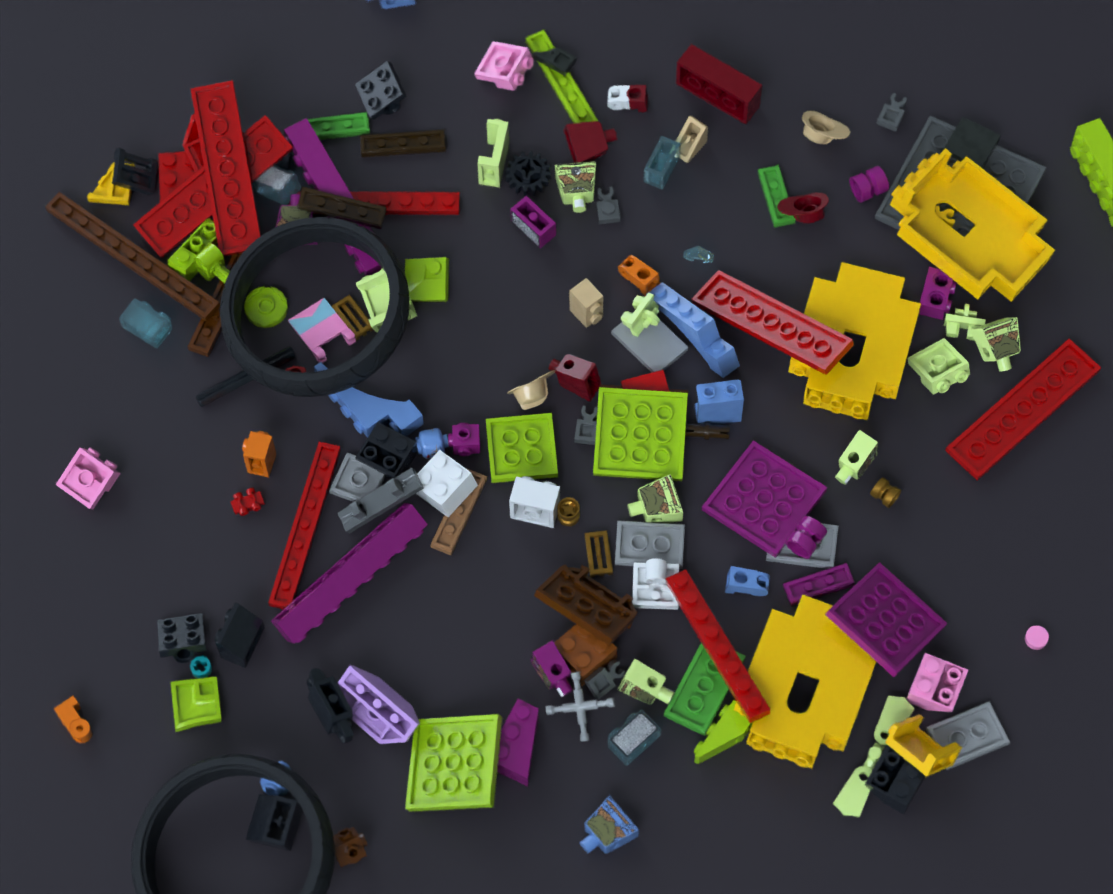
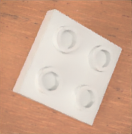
[632,559,679,610]

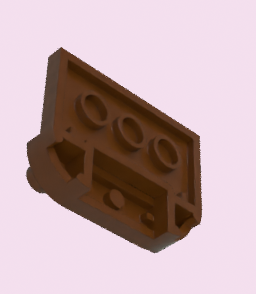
[534,564,638,646]

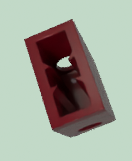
[563,121,617,163]
[549,354,601,402]

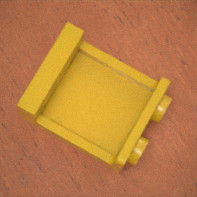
[885,714,962,776]

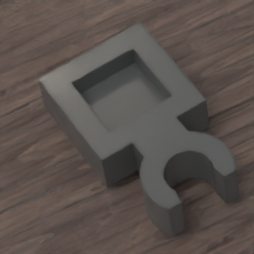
[877,93,907,131]
[596,187,620,224]
[574,406,598,445]
[584,660,626,700]

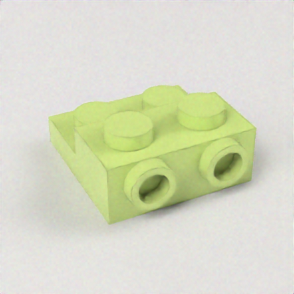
[907,338,970,395]

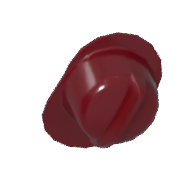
[777,193,829,224]

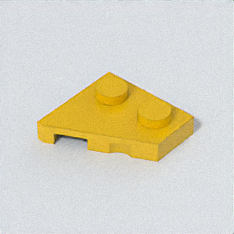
[87,162,135,205]

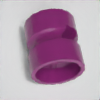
[849,166,889,203]
[785,516,827,559]

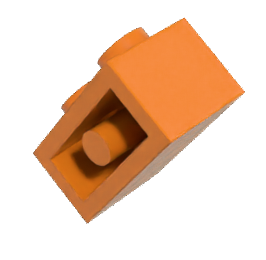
[242,431,276,478]

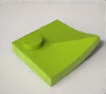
[405,257,449,302]
[171,677,222,732]

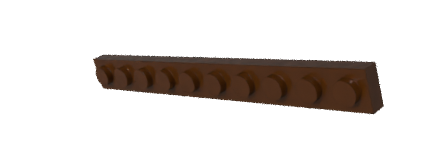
[45,192,220,322]

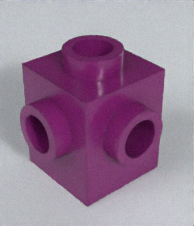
[448,423,480,456]

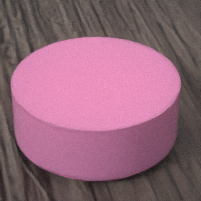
[1025,626,1049,650]

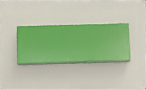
[308,112,370,140]
[758,165,795,228]

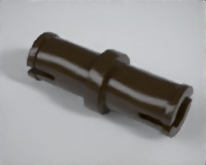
[685,422,730,440]

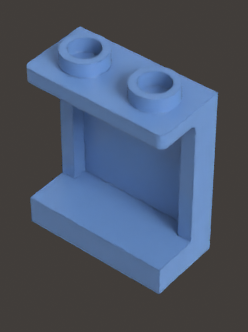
[694,380,744,425]

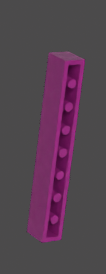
[284,118,382,276]
[271,503,428,644]

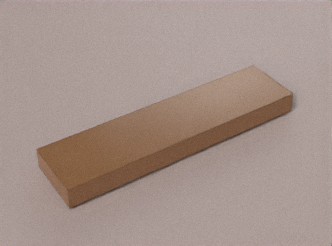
[431,469,487,555]

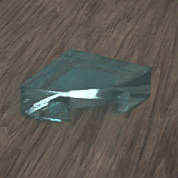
[683,245,714,263]

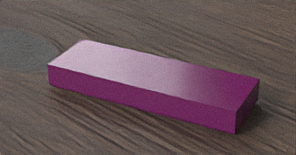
[783,563,855,606]

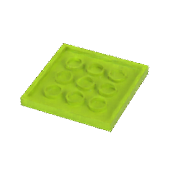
[593,387,688,481]
[405,714,502,812]

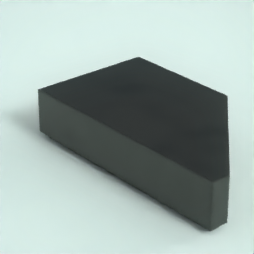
[532,47,576,76]

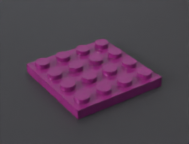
[702,441,827,558]
[825,562,948,677]

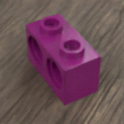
[919,267,957,320]

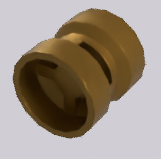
[870,477,902,508]
[557,497,580,526]

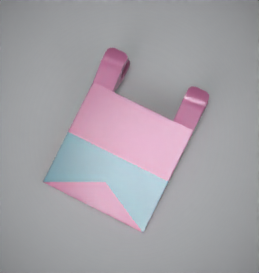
[288,298,356,363]

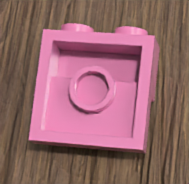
[474,42,534,91]
[56,447,121,510]

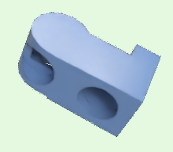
[725,566,770,596]

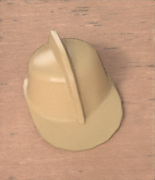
[802,111,850,144]
[507,370,556,410]

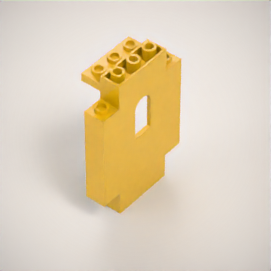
[890,148,1055,302]
[788,262,921,420]
[734,595,876,769]

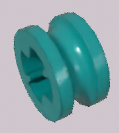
[190,656,212,679]

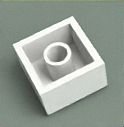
[416,450,478,517]
[509,476,560,528]

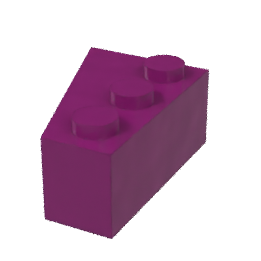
[497,699,539,787]

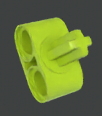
[194,243,230,284]

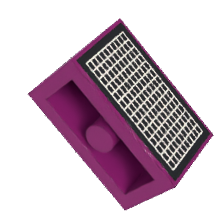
[511,196,556,249]

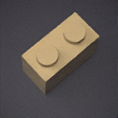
[569,278,603,328]

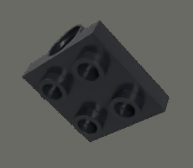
[355,61,407,120]
[157,613,206,663]

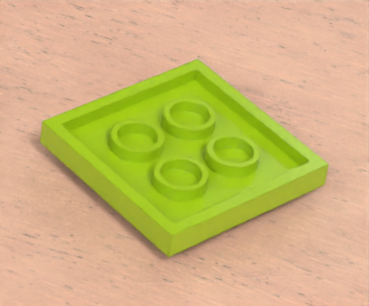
[486,413,558,483]

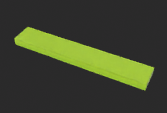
[525,30,598,123]

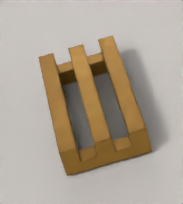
[332,295,374,341]
[585,530,613,577]

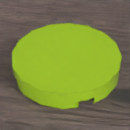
[244,286,288,328]

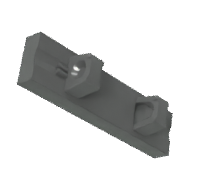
[337,468,424,534]

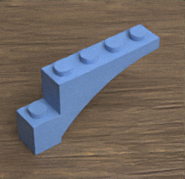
[646,282,740,378]
[314,362,424,438]

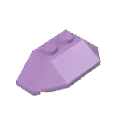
[337,665,420,744]

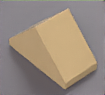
[670,115,708,163]

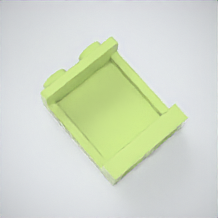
[478,119,509,187]
[356,268,417,333]

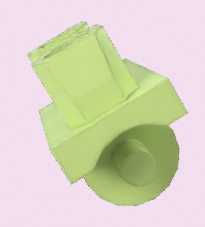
[621,293,660,337]
[944,303,986,341]

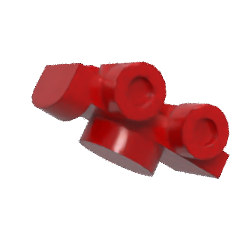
[230,488,265,516]

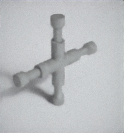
[546,671,615,741]

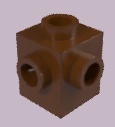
[334,827,368,867]

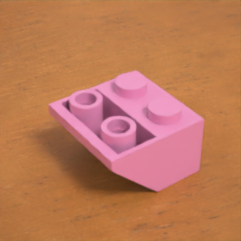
[907,653,968,712]

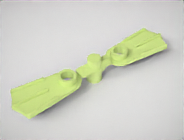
[833,696,915,817]

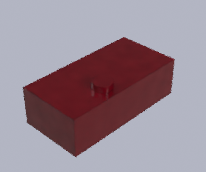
[676,44,762,125]

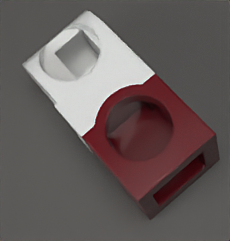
[607,85,648,112]

